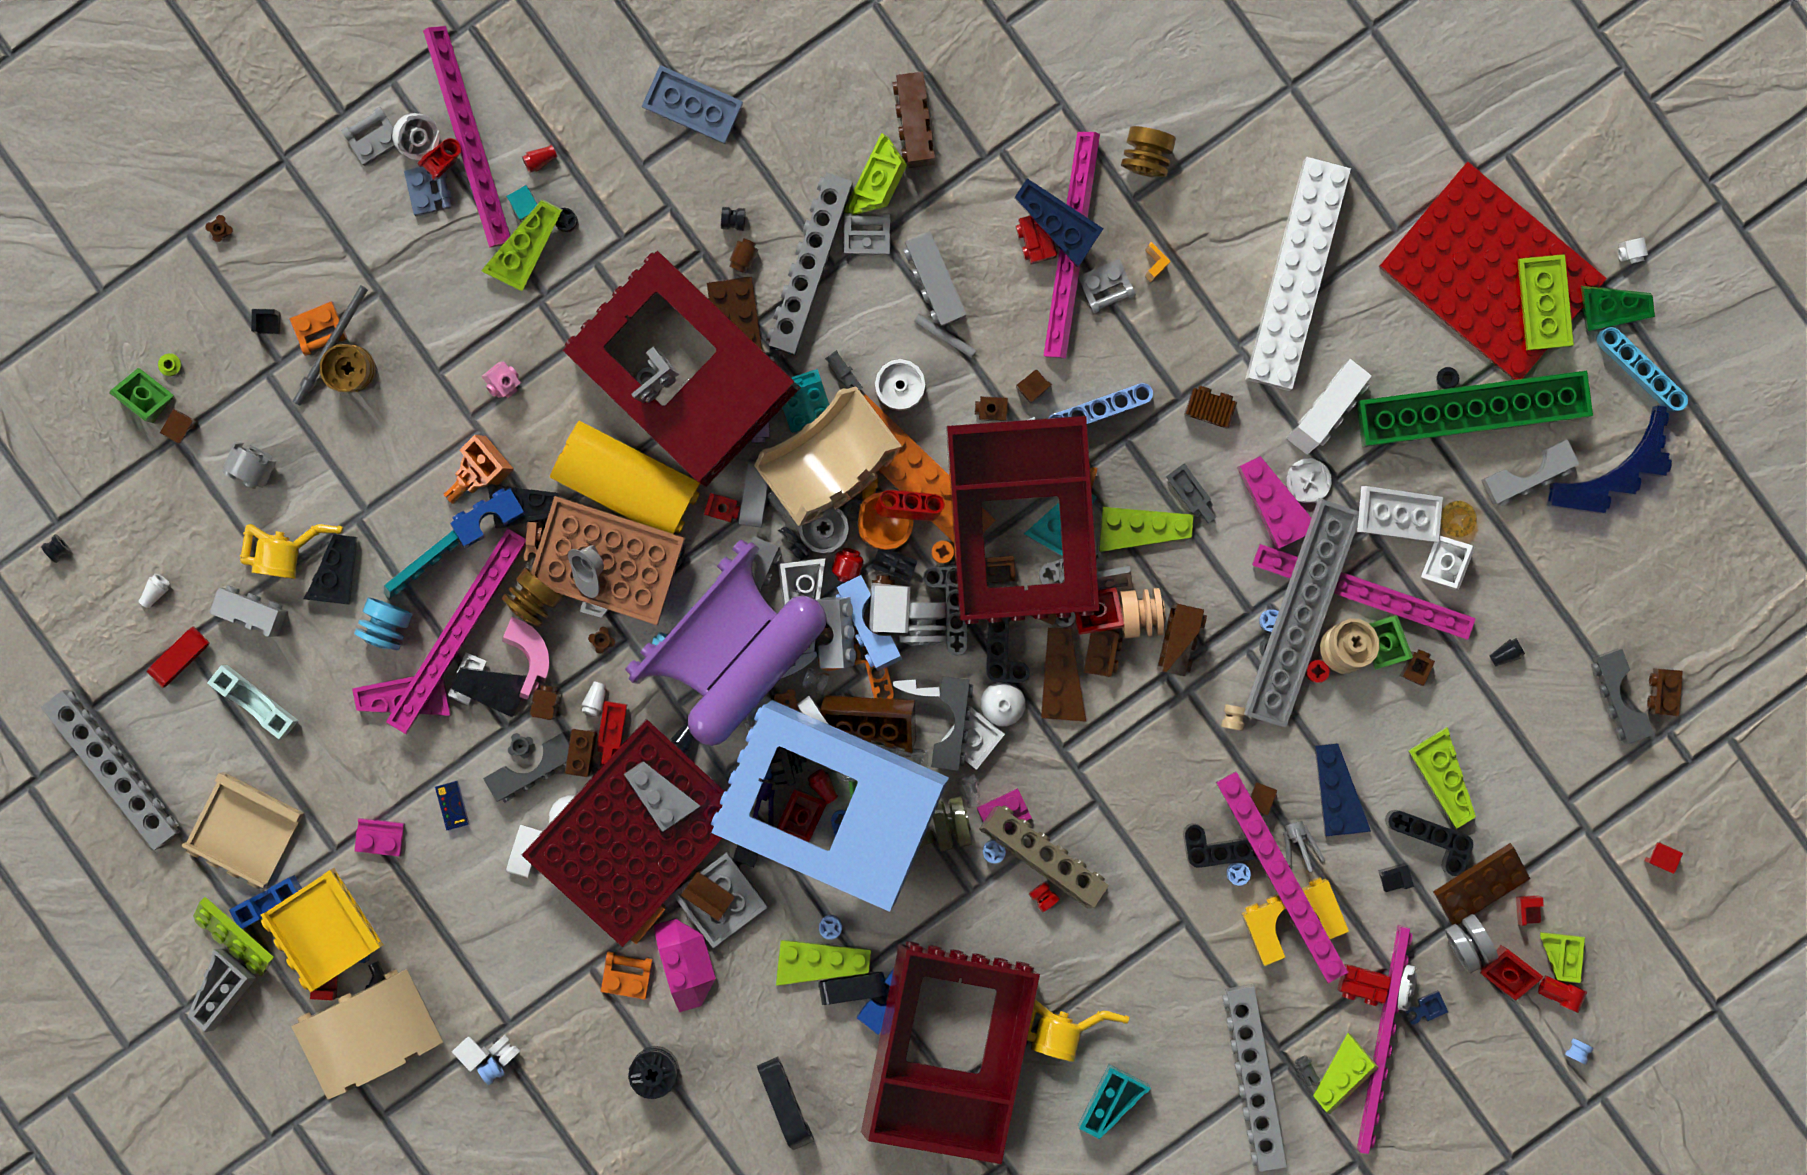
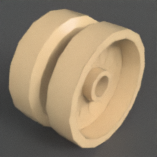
[1320,618,1379,674]

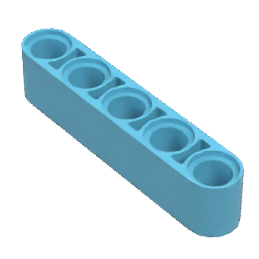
[1596,327,1688,412]

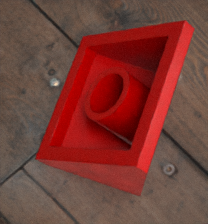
[1074,587,1124,635]
[777,787,827,842]
[1480,945,1543,1001]

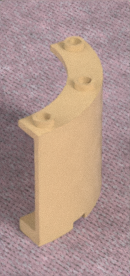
[754,387,902,526]
[291,969,443,1099]

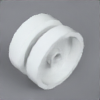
[875,359,925,411]

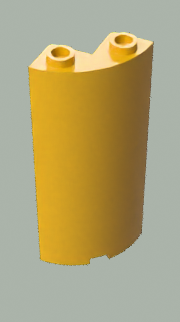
[550,420,700,534]

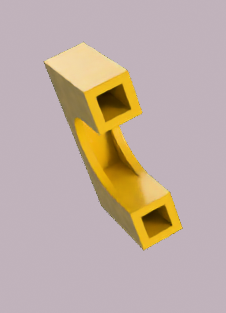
[1242,877,1349,966]

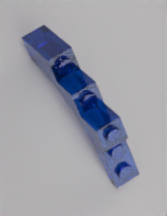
[1547,405,1672,514]

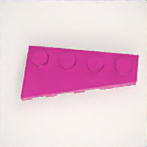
[352,676,451,716]

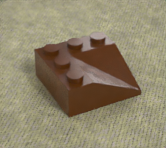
[1157,603,1207,676]

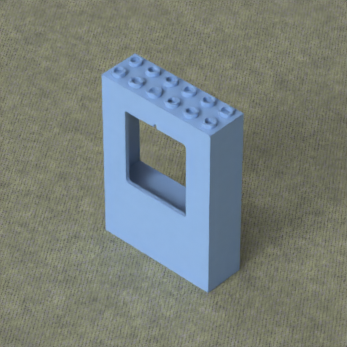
[711,700,949,912]

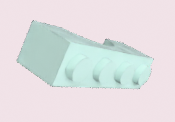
[207,665,299,739]

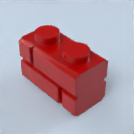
[1015,215,1057,265]
[1337,964,1391,1006]

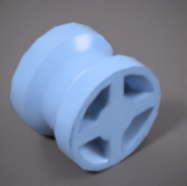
[1259,610,1279,632]
[983,840,1006,863]
[1226,862,1251,886]
[819,915,842,940]
[1565,1038,1594,1065]
[477,1056,505,1085]

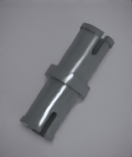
[825,350,863,390]

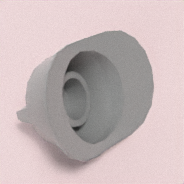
[568,545,604,598]

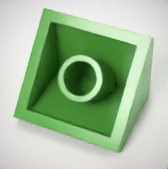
[110,368,174,423]
[1369,615,1413,670]

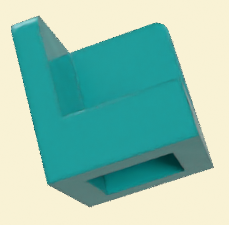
[506,185,538,220]

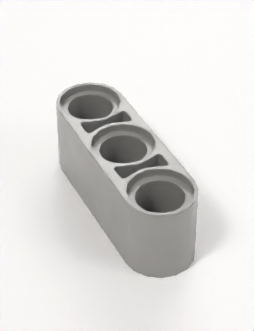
[739,459,769,528]

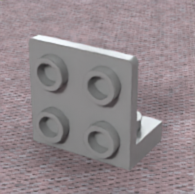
[631,347,679,403]

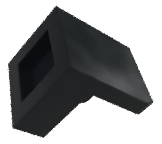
[251,309,280,334]
[733,844,758,868]
[1378,863,1414,892]

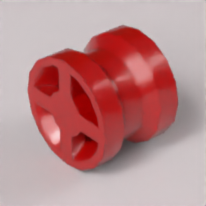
[1305,660,1330,683]

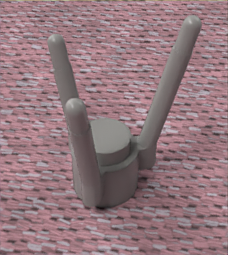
[1283,821,1325,873]

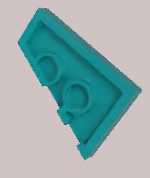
[1024,494,1097,556]

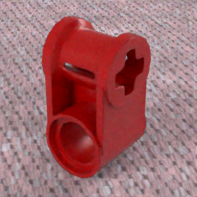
[418,138,461,181]

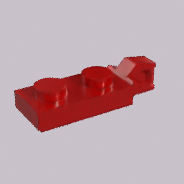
[597,701,628,765]

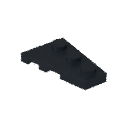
[487,484,560,529]
[303,534,358,605]
[450,667,527,717]

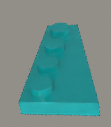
[383,530,460,599]

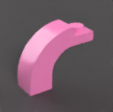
[502,617,549,700]

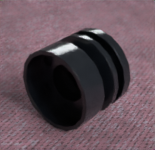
[628,1046,679,1099]

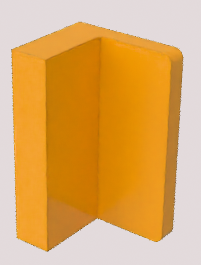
[1145,242,1171,282]

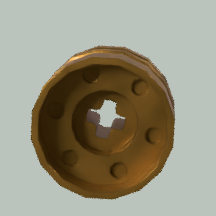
[1121,126,1176,177]
[320,344,376,392]
[502,567,563,627]

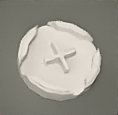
[1286,458,1332,504]
[1398,965,1417,1011]

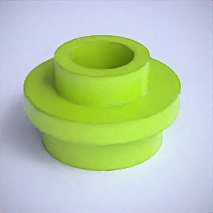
[158,353,181,376]

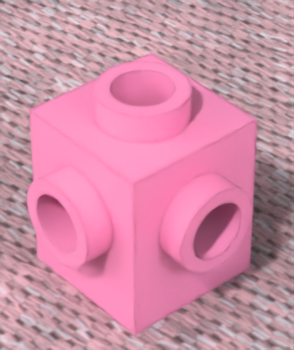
[481,361,521,398]

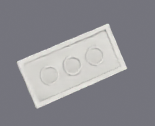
[1357,486,1443,542]

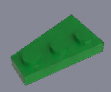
[1581,286,1655,331]

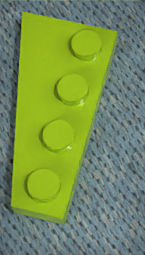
[481,199,562,291]
[1099,507,1194,552]
[1408,727,1476,829]
[776,940,871,986]

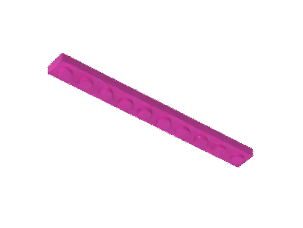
[423,26,510,248]
[1043,132,1100,359]
[386,528,526,735]
[1252,544,1476,640]
[1216,771,1348,983]
[1357,925,1412,1154]

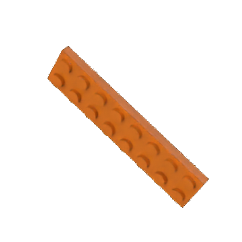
[864,394,996,543]

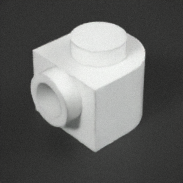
[1618,237,1648,264]

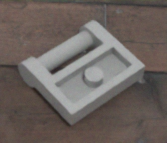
[341,107,395,166]
[844,213,890,255]
[1078,259,1136,314]

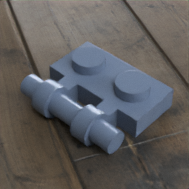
[404,167,452,216]

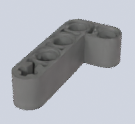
[923,567,967,656]

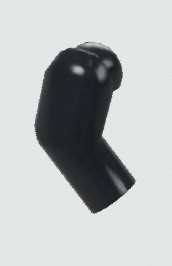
[365,961,386,989]

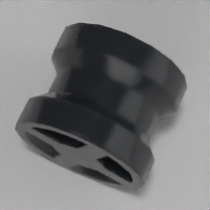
[555,208,578,232]
[41,534,71,563]

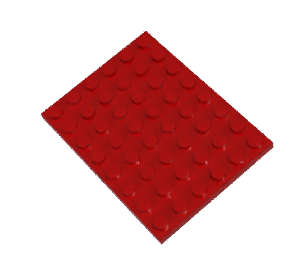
[1379,161,1607,380]

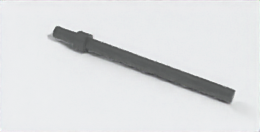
[293,285,368,406]

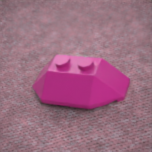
[654,918,716,1012]

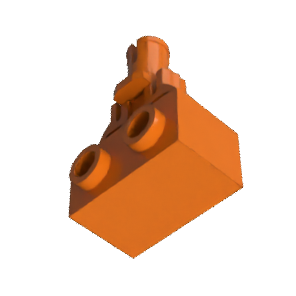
[444,435,514,504]

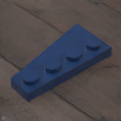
[1014,178,1104,267]
[1315,743,1371,837]

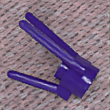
[752,781,775,827]

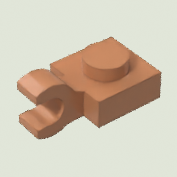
[524,522,542,561]

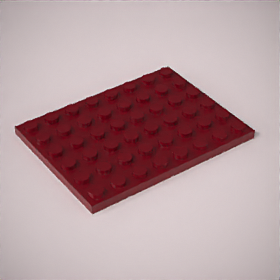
[521,719,725,947]

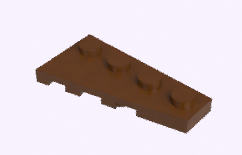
[1041,627,1086,722]

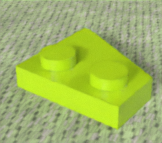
[1540,932,1585,983]

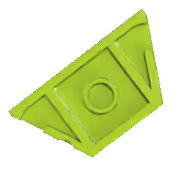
[843,133,907,216]

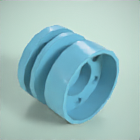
[354,597,413,650]

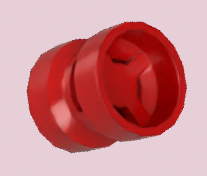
[1028,881,1060,913]

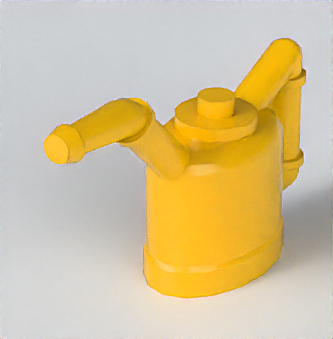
[240,524,344,579]
[1027,1000,1130,1062]

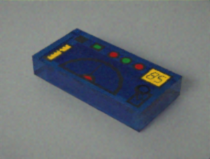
[435,781,469,831]

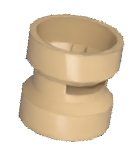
[1221,704,1246,731]

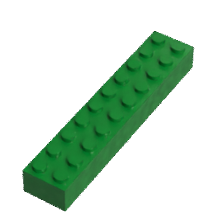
[1356,371,1593,447]

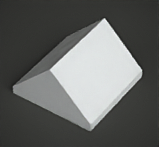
[1421,535,1475,590]
[869,583,910,633]

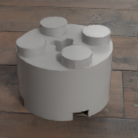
[223,442,277,489]

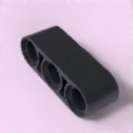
[818,972,887,1005]

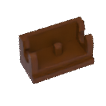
[985,556,1016,583]

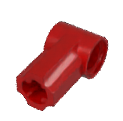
[1538,975,1587,1013]

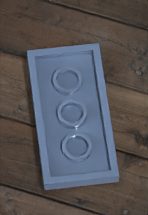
[642,65,743,144]

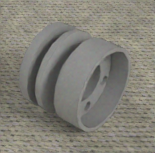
[899,603,947,645]

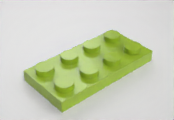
[1518,255,1574,351]
[193,897,274,976]

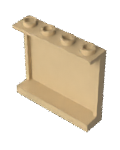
[182,772,304,889]

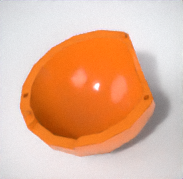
[858,492,914,550]

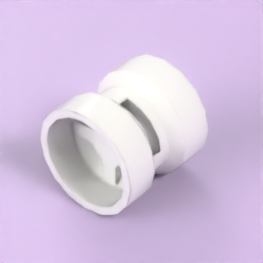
[488,1035,520,1067]

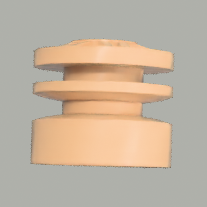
[1120,588,1166,639]

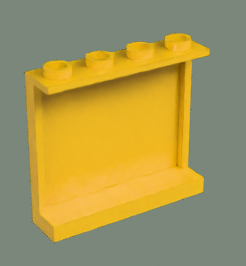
[261,868,384,993]

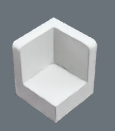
[452,1036,490,1072]

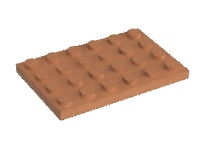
[531,496,685,625]

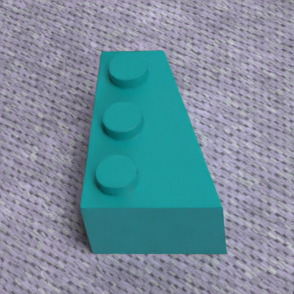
[1078,1064,1151,1139]

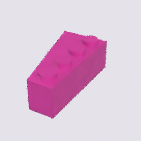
[1237,456,1312,549]

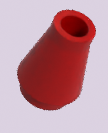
[522,145,558,173]
[808,769,838,804]

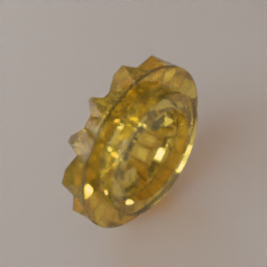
[1441,501,1477,537]

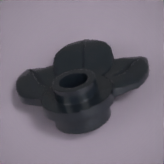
[778,527,809,561]

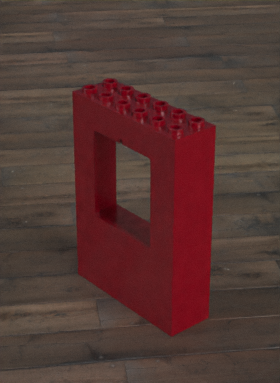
[563,250,801,487]
[946,416,1099,624]
[861,941,1040,1164]

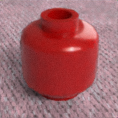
[832,548,864,583]

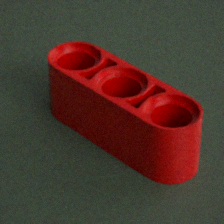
[875,490,945,521]
[146,626,210,689]

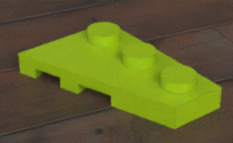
[1313,1033,1379,1114]

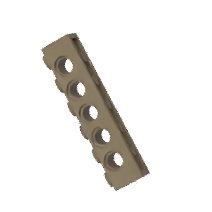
[979,805,1109,909]

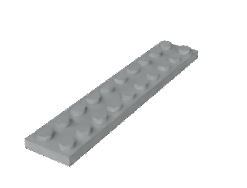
[1244,498,1359,728]

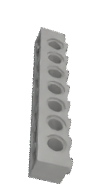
[766,172,853,356]
[41,690,180,850]
[1222,984,1287,1172]

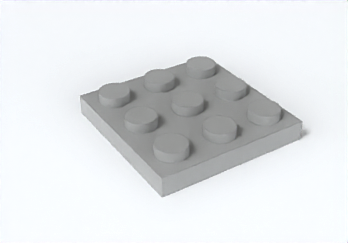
[672,852,768,948]

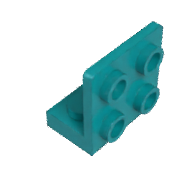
[783,369,830,433]

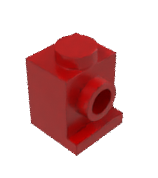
[704,493,740,523]

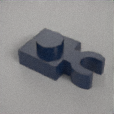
[1405,990,1448,1024]

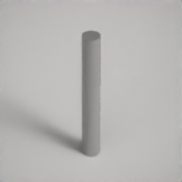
[914,314,976,358]

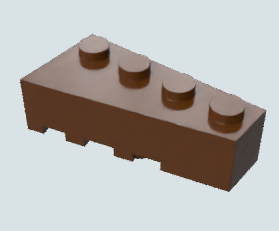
[892,71,935,168]
[820,695,916,753]

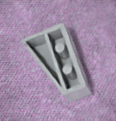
[209,585,287,637]
[188,949,256,1032]

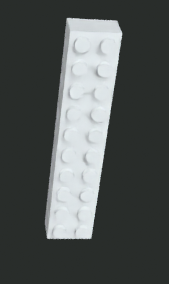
[1245,157,1351,391]

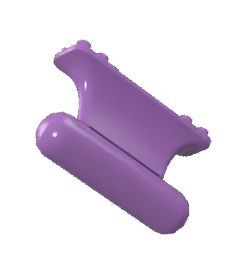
[625,539,827,746]

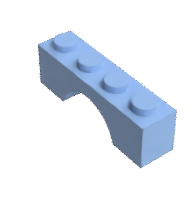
[836,575,902,671]

